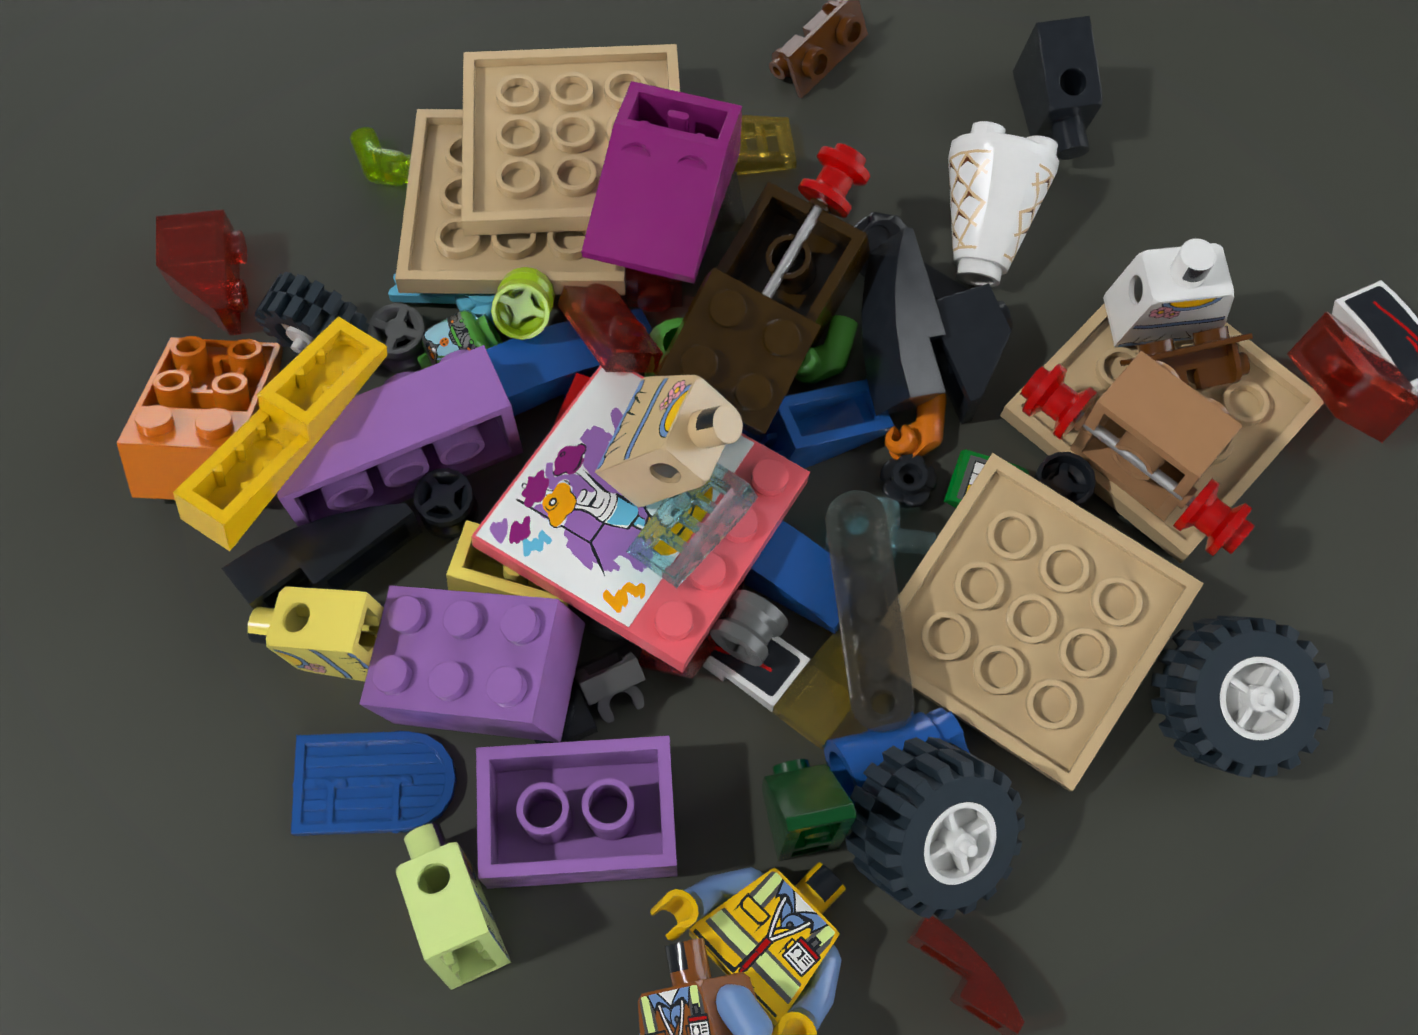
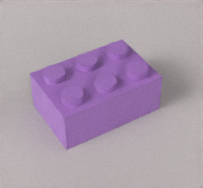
[359,585,585,742]
[476,736,678,889]

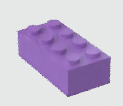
[277,345,523,526]

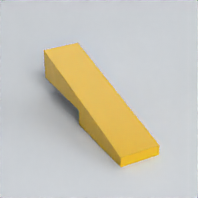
[173,316,388,551]

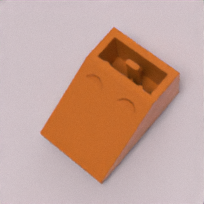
[117,336,283,500]

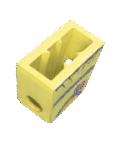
[247,587,384,682]

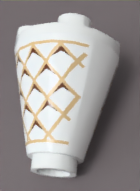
[948,121,1059,287]

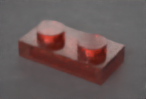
[557,283,663,373]

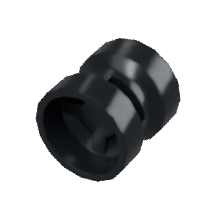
[1034,452,1096,508]

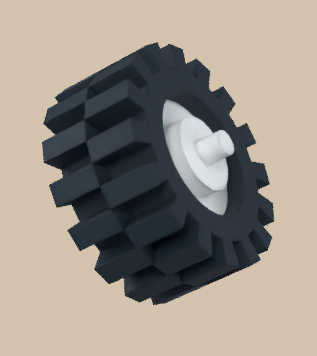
[254,272,370,355]

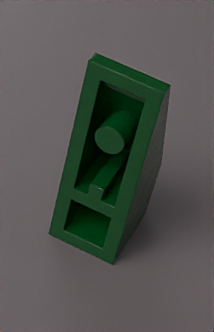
[762,759,857,861]

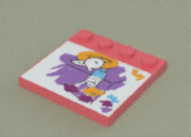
[471,356,810,673]

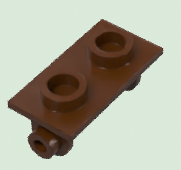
[769,0,868,98]
[1120,326,1253,390]

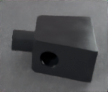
[1013,16,1103,160]

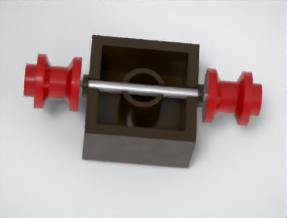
[716,143,871,348]

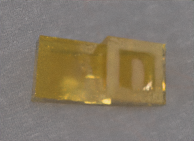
[772,623,883,750]

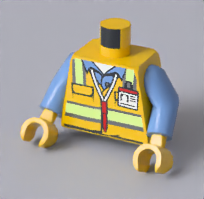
[650,862,846,1035]

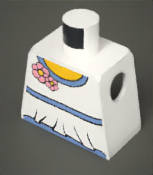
[1103,239,1234,347]

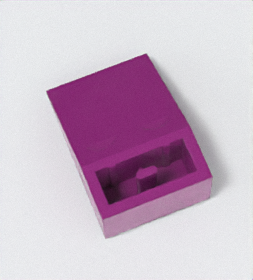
[581,81,742,284]

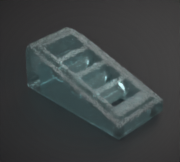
[626,462,758,588]

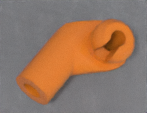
[885,393,947,460]

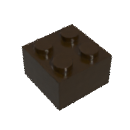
[654,268,821,435]

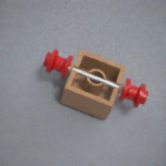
[1020,351,1255,556]

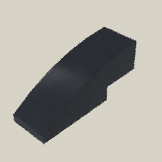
[862,228,946,416]
[221,503,422,609]

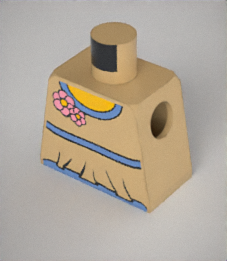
[595,375,743,508]

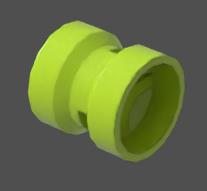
[491,267,555,340]

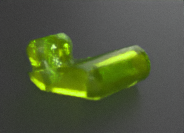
[350,127,411,186]

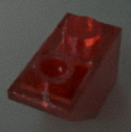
[156,209,249,335]

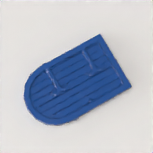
[291,730,457,836]

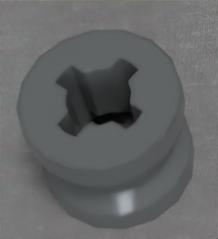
[367,303,426,373]
[710,590,788,666]

